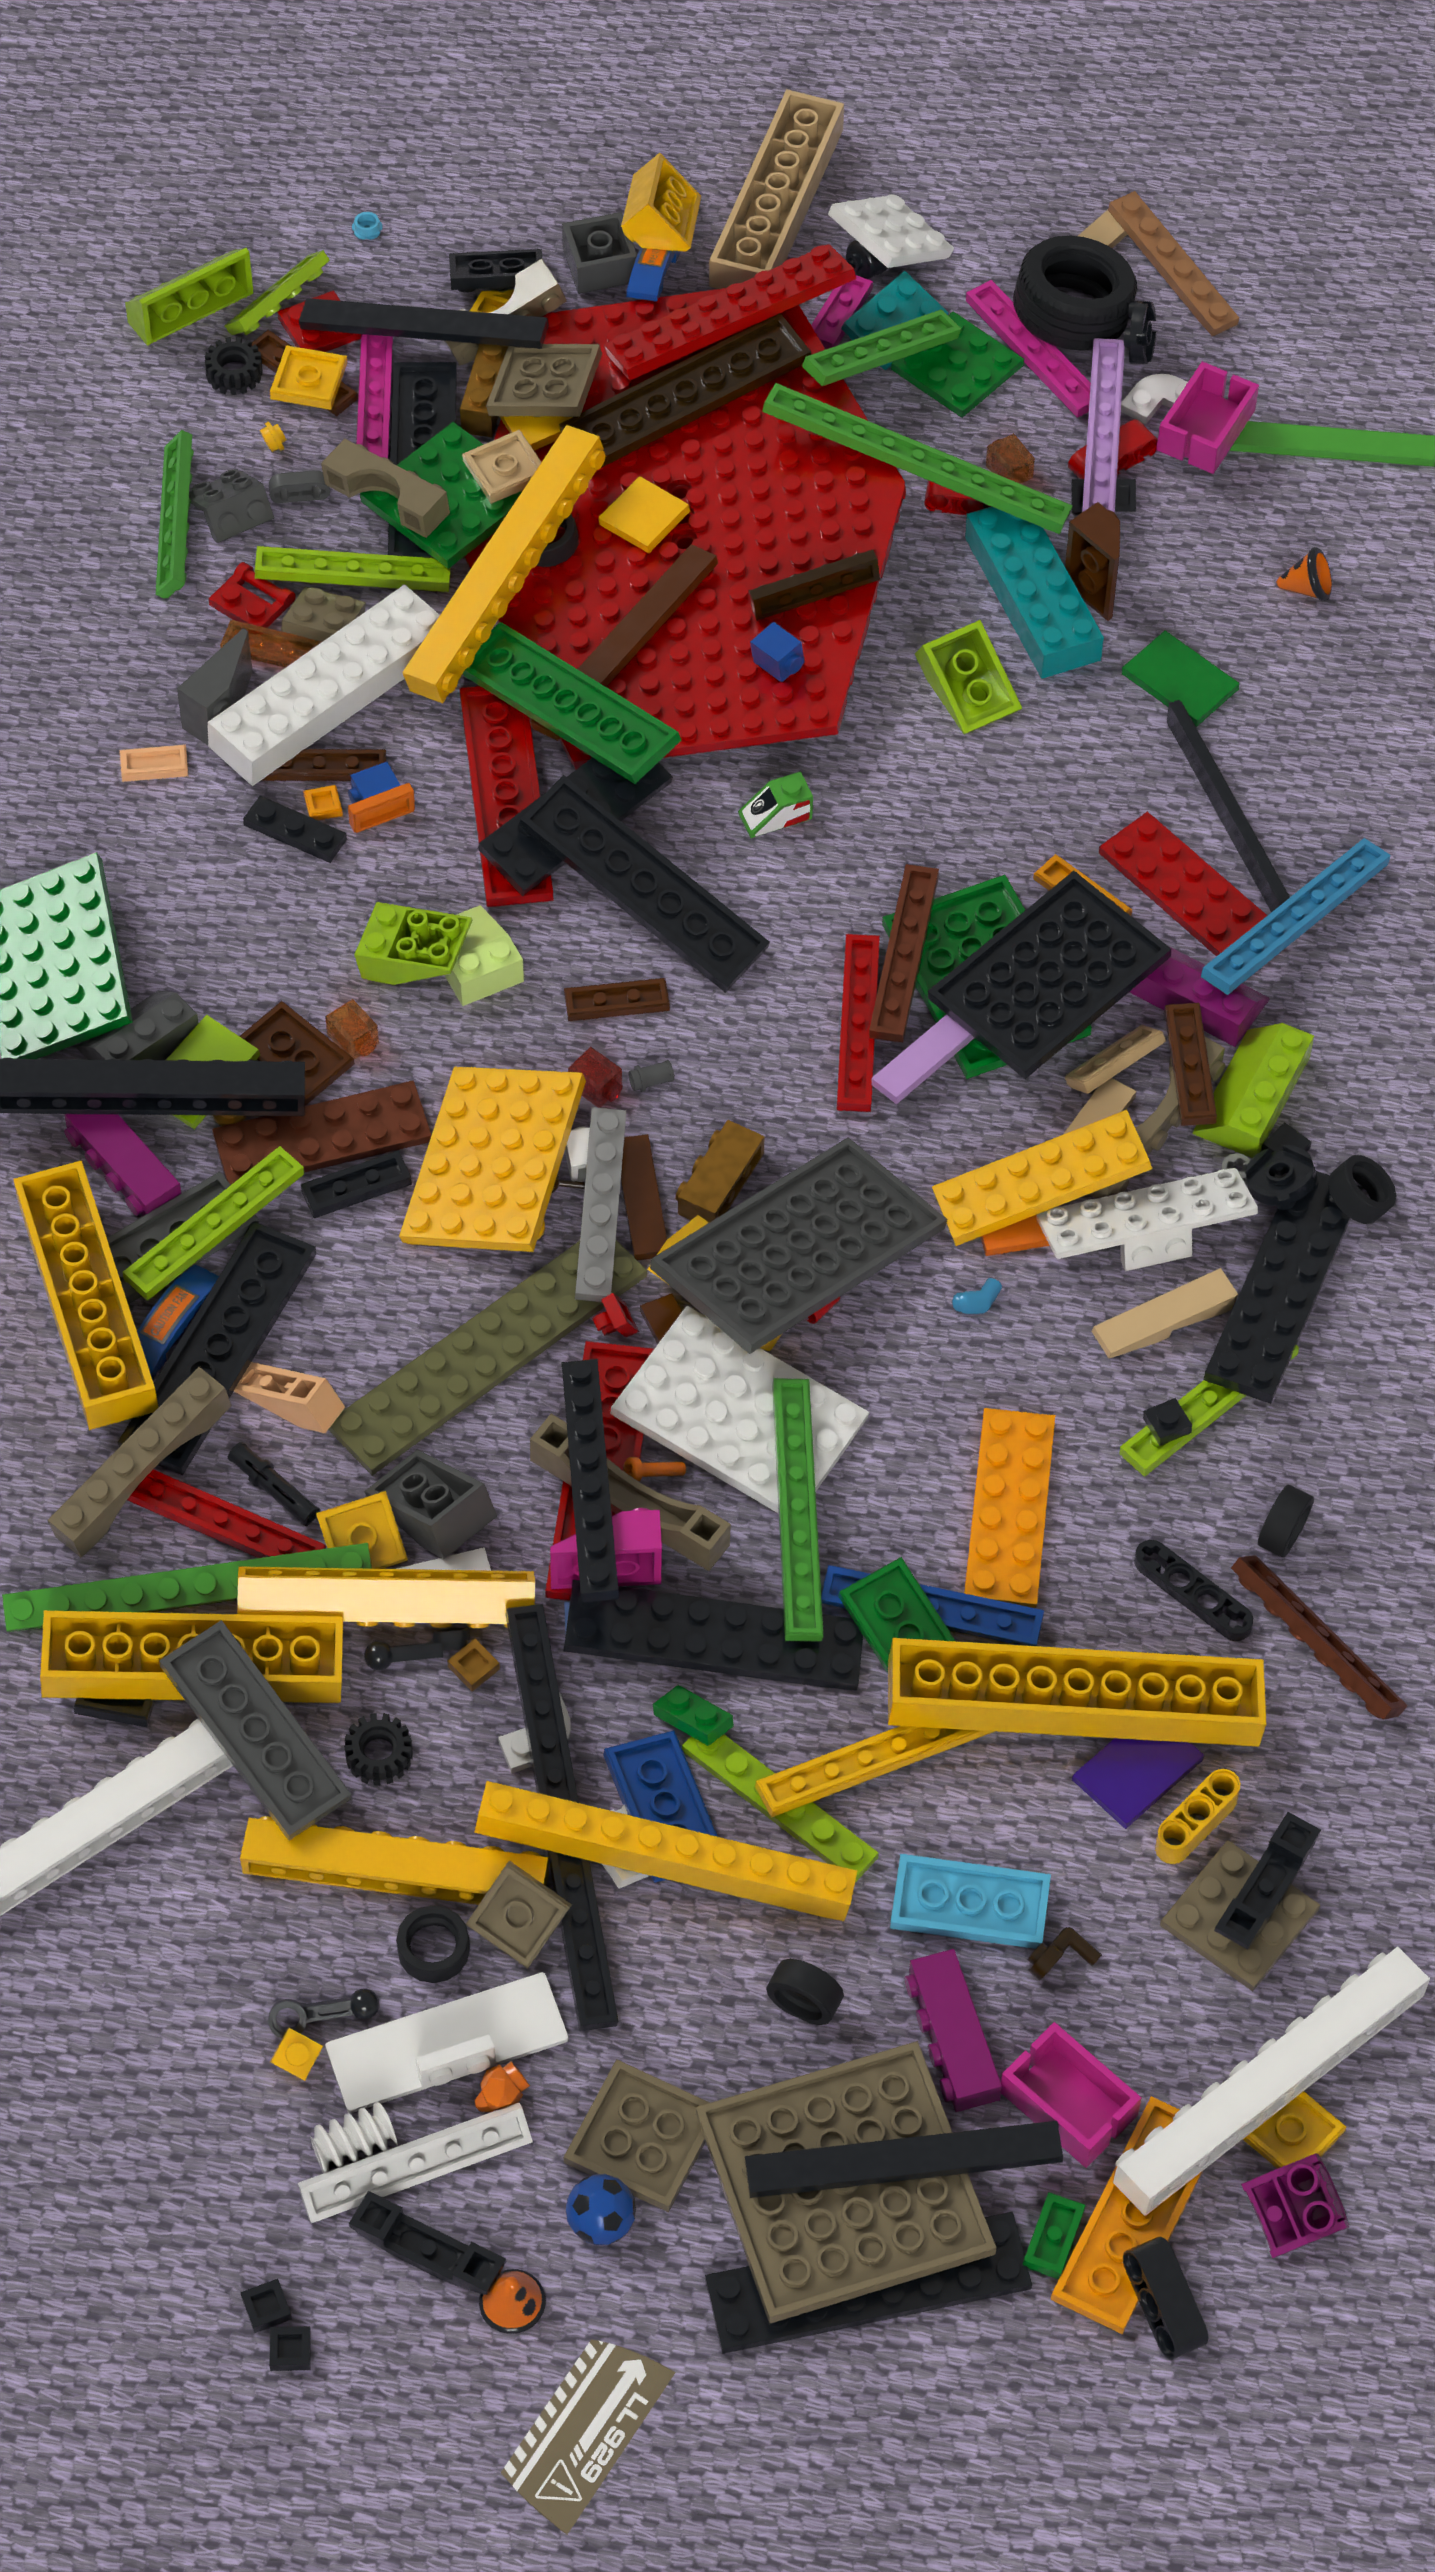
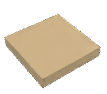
[462,429,541,504]

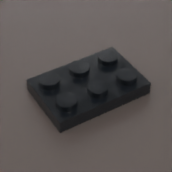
[449,249,543,293]

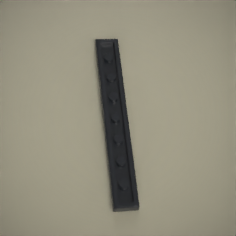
[299,298,549,349]
[1167,700,1290,912]
[745,2121,1063,2198]

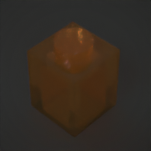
[986,433,1035,484]
[325,999,379,1059]

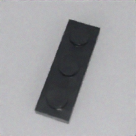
[243,795,347,863]
[301,1150,412,1218]

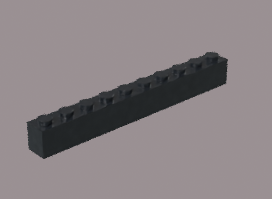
[0,1058,305,1116]

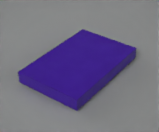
[1072,1738,1204,1829]

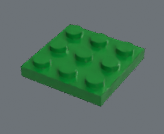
[891,311,1024,418]

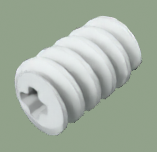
[310,2102,398,2173]

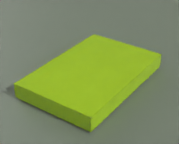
[166,1015,260,1129]

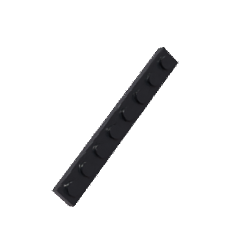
[561,1359,619,1603]

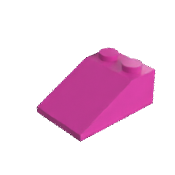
[550,1508,662,1589]

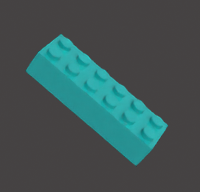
[965,507,1104,679]

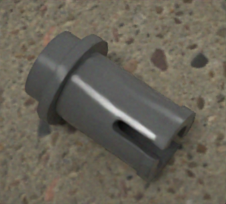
[628,1060,674,1092]

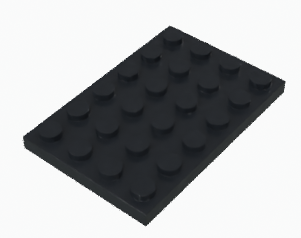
[928,871,1171,1079]

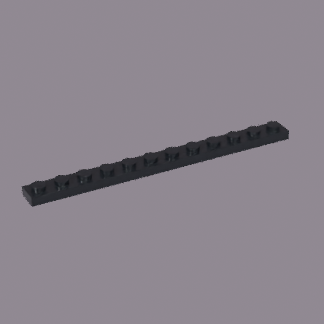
[505,1604,618,2031]

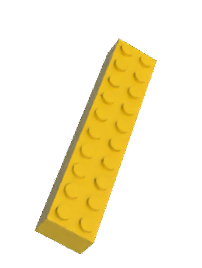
[888,1638,1267,1747]

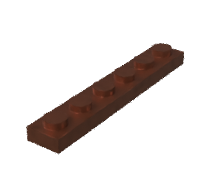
[869,864,939,1043]
[1231,1555,1408,1720]

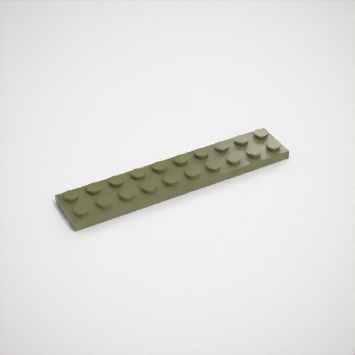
[328,1240,647,1476]

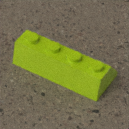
[125,248,254,346]
[1192,1023,1314,1158]

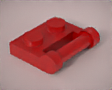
[208,562,296,636]

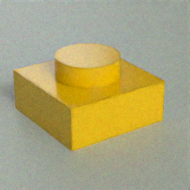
[270,2028,323,2081]

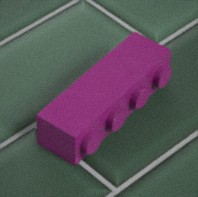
[64,1114,182,1216]
[904,1949,1002,2112]

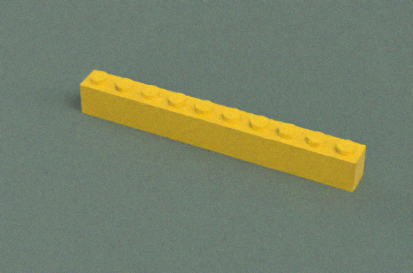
[402,425,606,704]
[474,1781,857,1921]

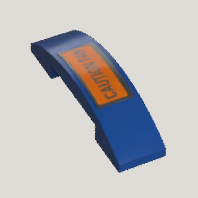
[626,248,681,301]
[137,1264,219,1379]

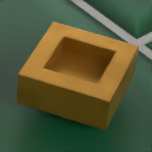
[447,1638,500,1692]

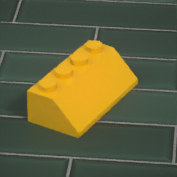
[621,153,701,252]

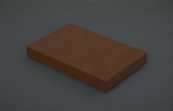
[240,1001,355,1106]

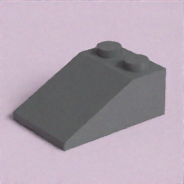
[177,628,253,745]
[364,1449,497,1559]

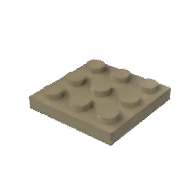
[486,344,602,417]
[1160,1840,1320,1992]
[563,2059,710,2212]

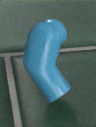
[952,1278,1002,1314]

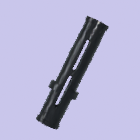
[228,1442,321,1526]

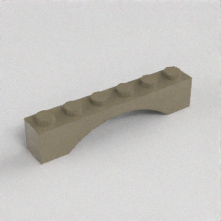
[1089,1037,1225,1199]
[48,1367,232,1558]
[530,1413,731,1571]

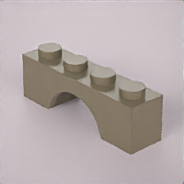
[444,259,567,366]
[321,438,450,538]

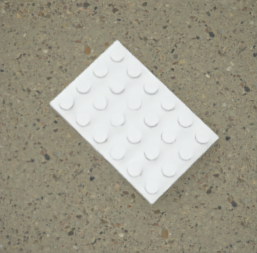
[610,1306,869,1514]

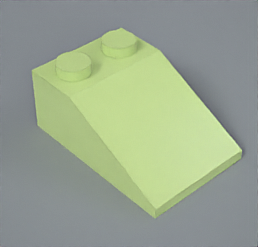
[445,905,524,1006]

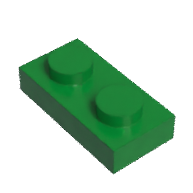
[653,1685,734,1746]
[1023,2192,1086,2280]

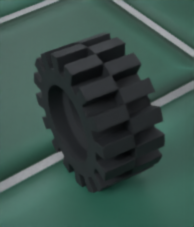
[205,337,263,395]
[344,1713,413,1786]

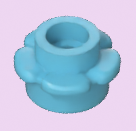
[352,212,383,240]

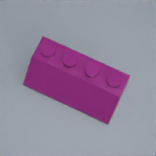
[1129,947,1269,1047]

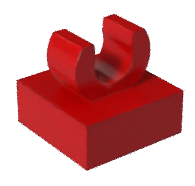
[592,1293,639,1337]

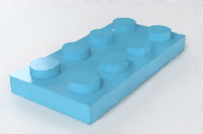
[890,1854,1051,1949]

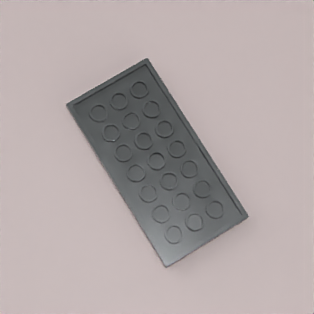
[650,1137,948,1354]

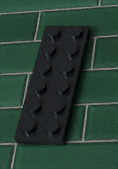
[478,757,673,896]

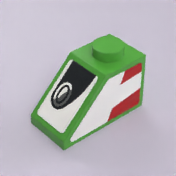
[738,771,813,838]

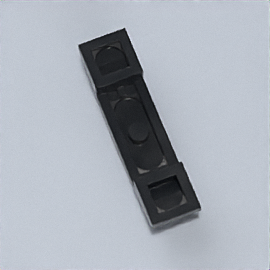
[1214,1812,1321,1950]
[349,2191,507,2295]

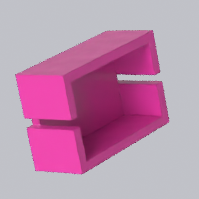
[1157,361,1259,474]
[1001,2022,1142,2168]

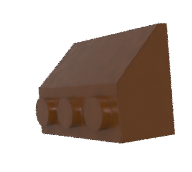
[1065,502,1120,621]

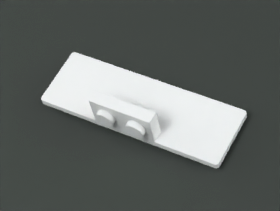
[1036,1168,1258,1272]
[325,1972,568,2113]

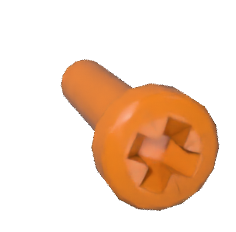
[623,1457,686,1482]

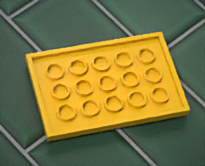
[399,1066,586,1252]

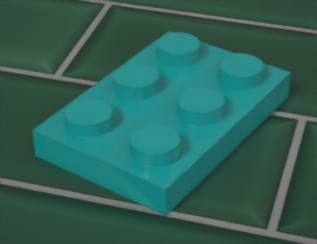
[841,271,949,370]

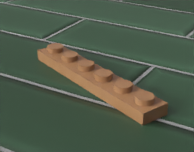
[1108,191,1239,337]

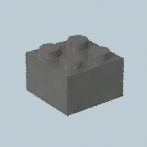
[562,212,637,294]

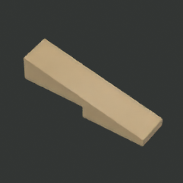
[1091,1268,1239,1359]

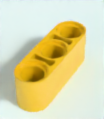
[1155,1769,1241,1864]

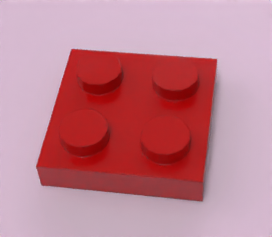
[277,290,361,352]

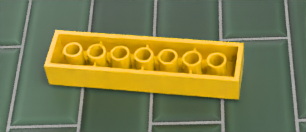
[13,1160,159,1430]
[40,1610,343,1703]

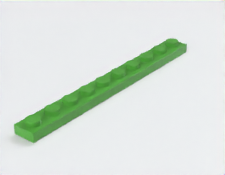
[762,383,1073,534]
[2,1543,372,1632]

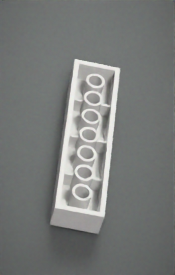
[208,584,440,786]

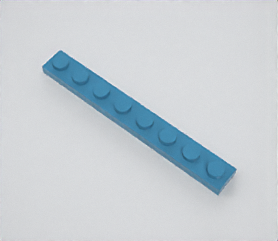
[1201,838,1391,995]

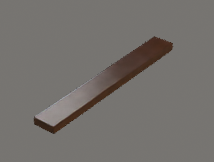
[530,544,718,741]

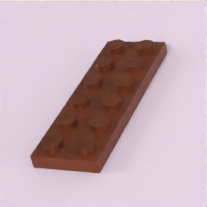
[212,1080,432,1185]

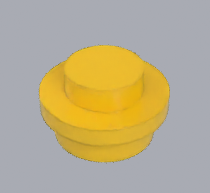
[259,421,287,452]

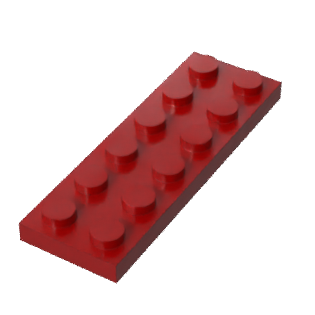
[1099,811,1267,957]

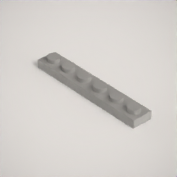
[575,1107,627,1302]

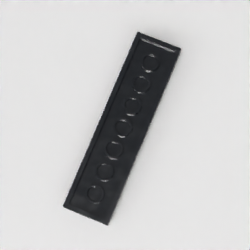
[388,362,457,558]
[519,775,770,993]
[1203,1171,1363,1404]
[118,1221,317,1475]
[563,1580,863,1691]
[705,2211,1032,2354]

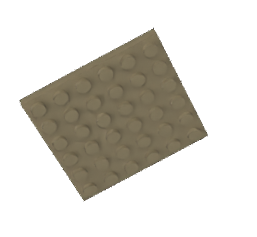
[696,2041,996,2324]

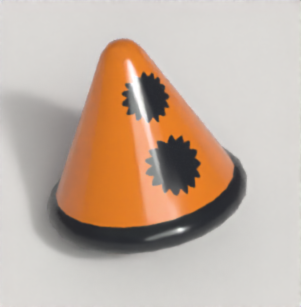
[1276,547,1332,601]
[479,2269,546,2334]

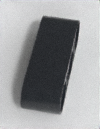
[1123,2237,1209,2360]

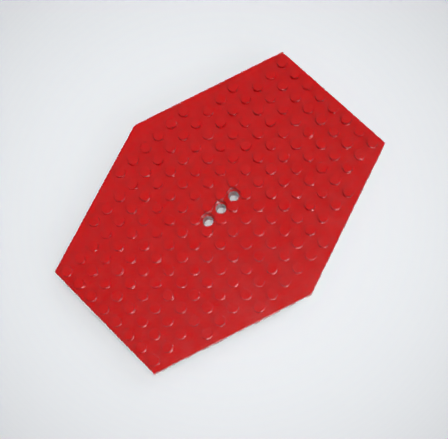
[463,288,906,770]

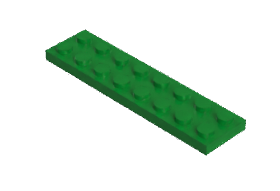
[462,622,682,784]

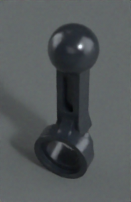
[364,1628,470,1670]
[268,1988,380,2038]

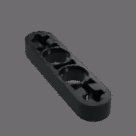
[1134,1540,1254,1641]

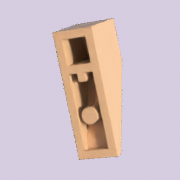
[234,1362,345,1433]

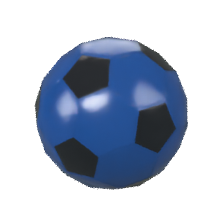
[566,2174,636,2245]

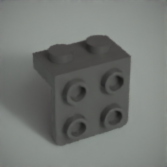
[189,469,274,543]

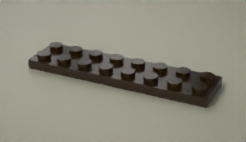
[559,313,812,468]

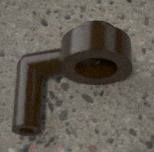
[1027,1927,1102,1981]

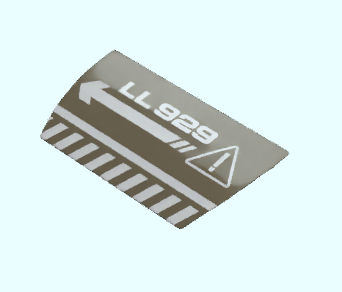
[501,2339,676,2535]

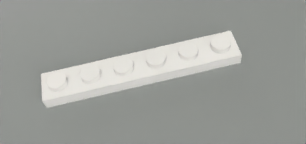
[297,2102,533,2224]

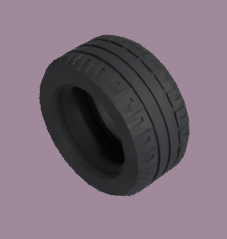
[1013,235,1137,351]

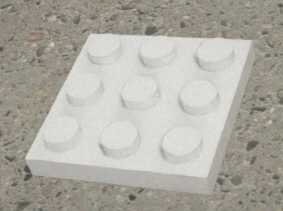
[828,194,954,268]

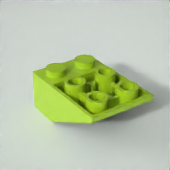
[354,902,473,985]

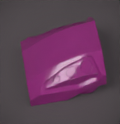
[1241,2153,1349,2258]

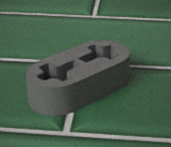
[269,470,330,503]

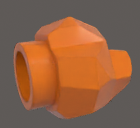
[475,2061,530,2112]

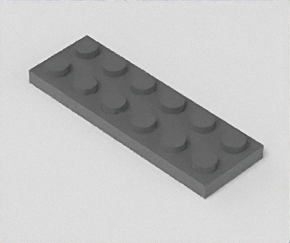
[107,1171,259,1304]
[159,1620,351,1840]

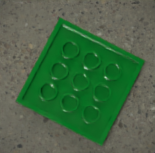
[360,422,523,569]

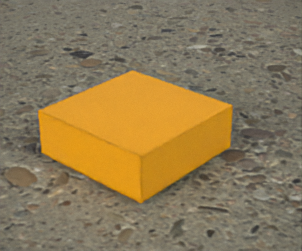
[303,785,343,821]

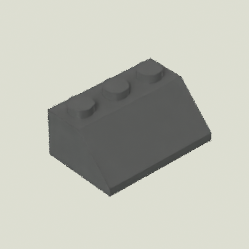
[76,991,198,1060]

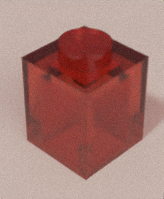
[568,1047,623,1108]

